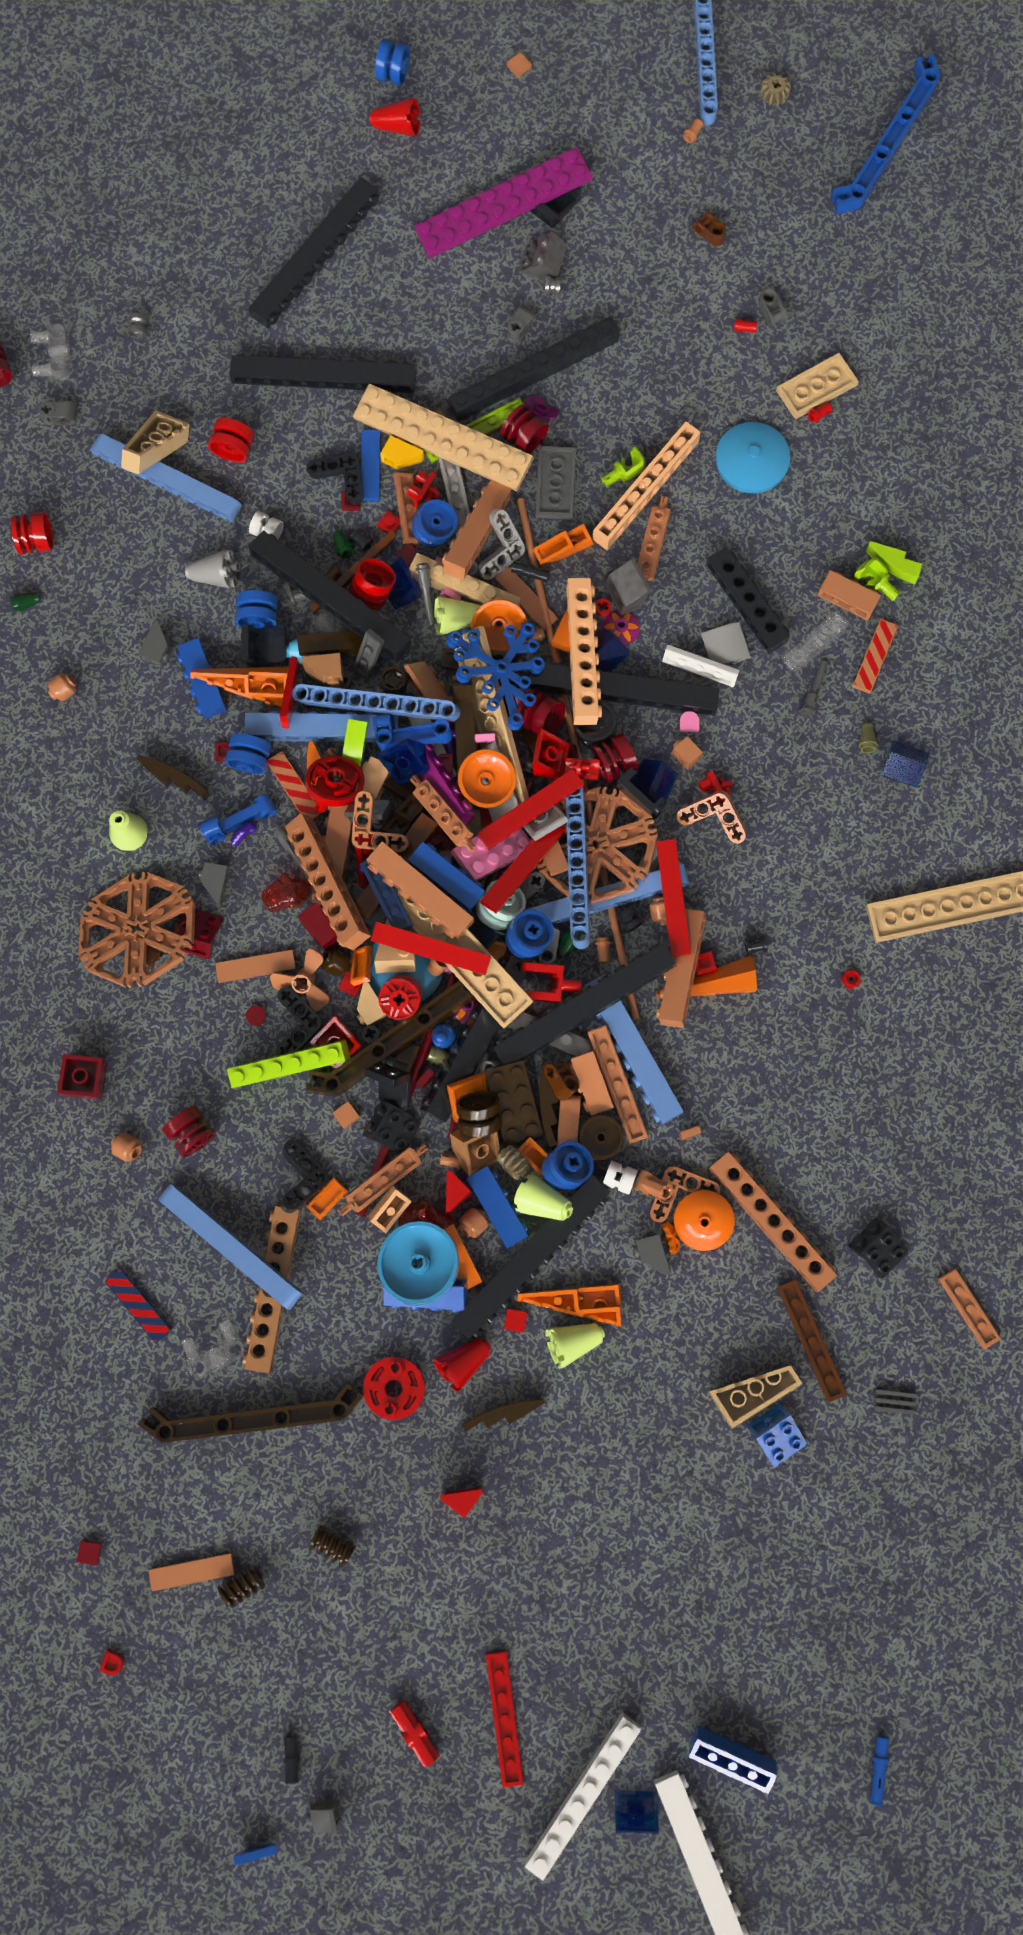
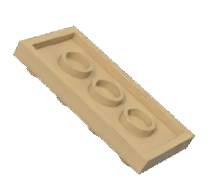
[776,353,859,420]

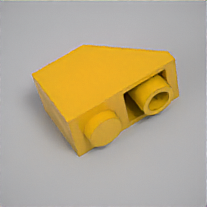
[380,435,424,469]

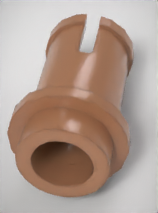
[684,119,704,143]
[523,627,545,644]
[595,938,611,963]
[440,1152,463,1170]

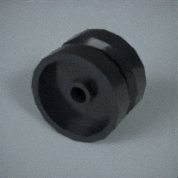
[575,701,617,748]

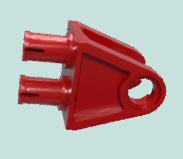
[521,963,581,1003]

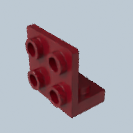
[173,909,224,960]

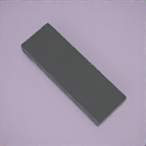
[353,629,384,681]

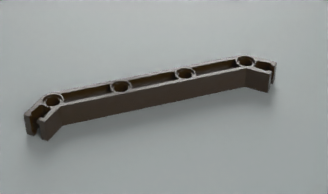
[452,676,485,886]
[306,981,476,1097]
[138,1382,364,1443]

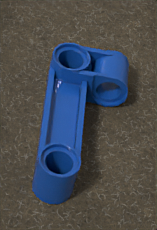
[373,714,453,753]
[198,794,278,845]

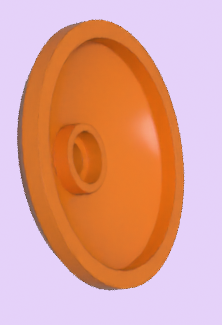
[471,599,528,652]
[458,750,516,808]
[674,1190,735,1251]

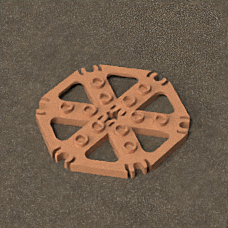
[537,787,658,905]
[78,872,195,988]

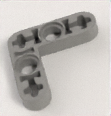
[477,508,525,580]

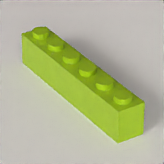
[227,1039,350,1088]

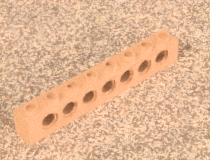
[593,422,701,550]
[566,578,602,725]

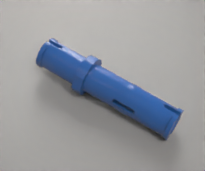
[870,1735,890,1806]

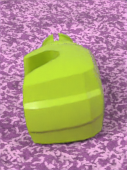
[601,447,646,488]
[854,558,901,601]

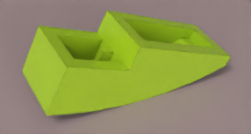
[866,541,922,584]
[342,719,369,768]

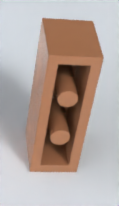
[818,570,881,621]
[569,1050,615,1116]

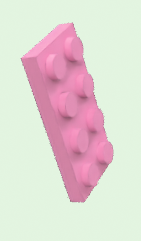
[451,828,531,881]

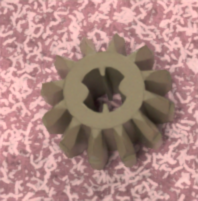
[760,73,791,106]
[496,1145,530,1180]

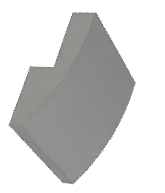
[701,622,751,665]

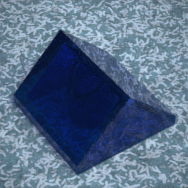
[388,556,421,610]
[581,627,630,672]
[377,739,430,785]
[880,740,929,788]
[633,759,678,807]
[614,1790,659,1834]

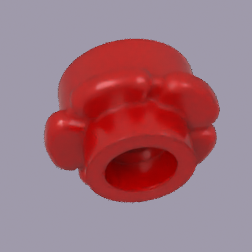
[841,970,861,989]

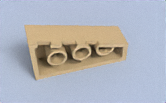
[121,410,189,474]
[709,1365,802,1429]

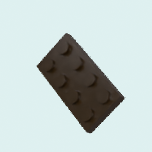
[484,1059,543,1146]

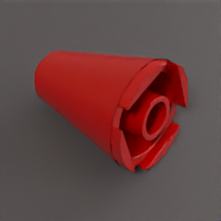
[369,98,421,137]
[433,1338,491,1393]

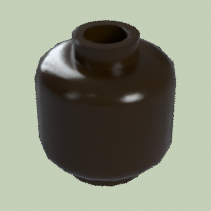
[321,948,350,977]

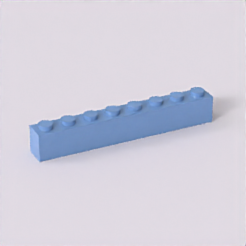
[244,711,399,742]
[584,974,684,1125]

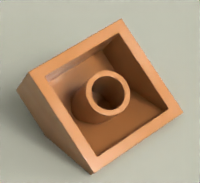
[301,653,345,689]
[450,1129,500,1176]

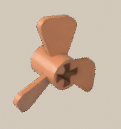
[270,948,330,1011]

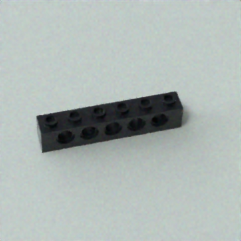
[706,546,790,654]

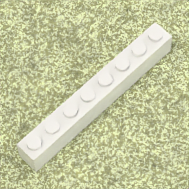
[525,1712,641,1881]
[654,1770,749,1935]

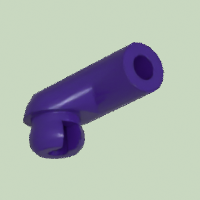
[444,729,456,755]
[230,821,256,846]

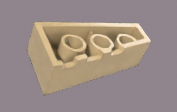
[374,919,416,973]

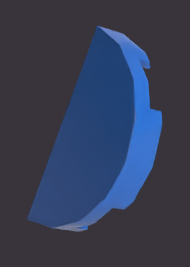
[233,1843,277,1865]

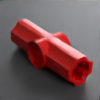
[389,1700,440,1768]

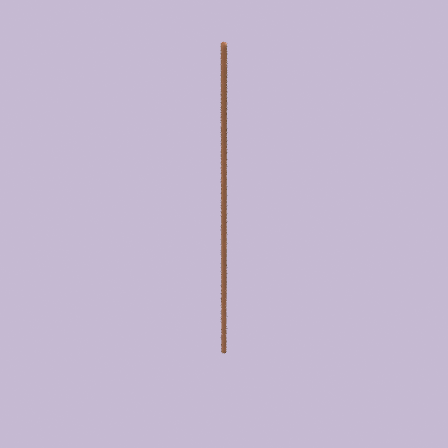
[517,498,640,1020]

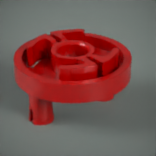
[306,756,364,812]
[363,1357,425,1420]

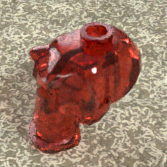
[261,873,312,913]
[398,1197,453,1230]

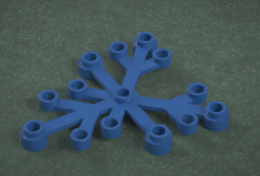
[446,623,545,730]

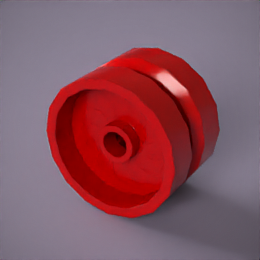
[207,418,255,463]

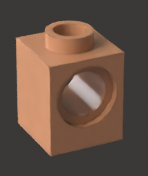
[672,736,703,770]

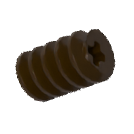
[310,1524,357,1568]
[217,1565,265,1608]

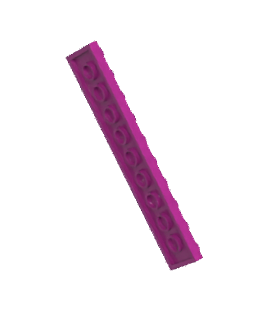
[414,147,592,259]

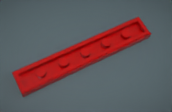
[477,769,584,850]
[480,825,566,914]
[656,839,691,957]
[370,922,492,975]
[486,1650,524,1788]

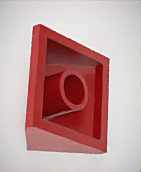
[532,728,570,779]
[310,1016,362,1070]
[446,1170,472,1214]
[440,1486,483,1518]

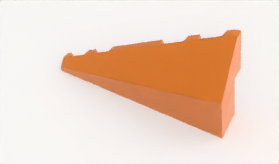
[190,667,289,707]
[656,955,757,998]
[517,1283,622,1327]

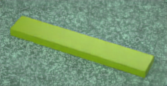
[424,397,524,464]

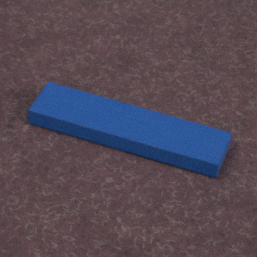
[361,430,381,501]

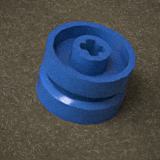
[375,38,410,86]
[411,500,458,547]
[235,590,278,630]
[224,734,272,774]
[505,910,554,960]
[542,1141,594,1192]

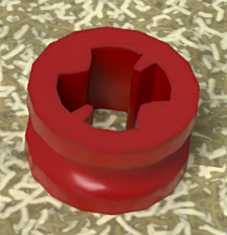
[595,598,611,617]

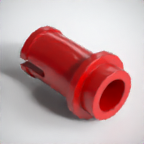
[733,318,757,333]
[808,402,832,423]

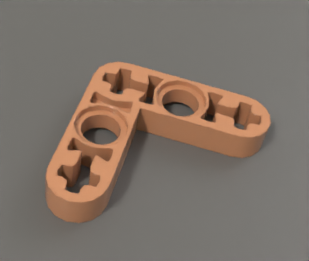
[677,790,747,844]
[352,791,410,852]
[650,1167,720,1223]

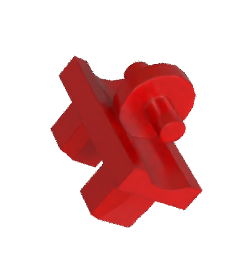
[407,471,440,507]
[564,758,601,780]
[698,771,733,808]

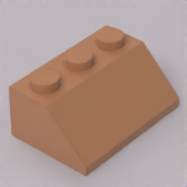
[404,661,453,714]

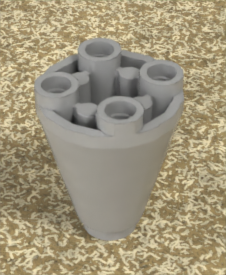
[185,550,240,588]

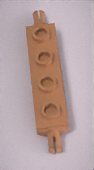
[637,496,671,581]
[410,775,477,852]
[338,1143,428,1216]

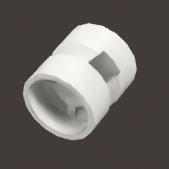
[249,511,284,539]
[603,1160,638,1195]

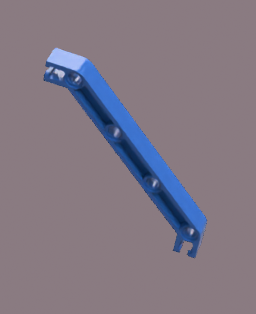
[831,54,940,214]

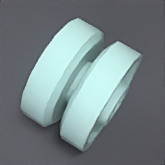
[476,880,526,930]

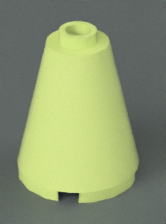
[434,596,481,635]
[109,811,148,850]
[514,1174,573,1221]
[545,1323,605,1369]

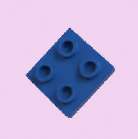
[747,1404,807,1467]

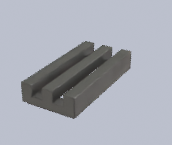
[873,1389,917,1415]

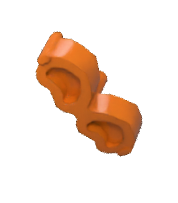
[661,1222,680,1255]

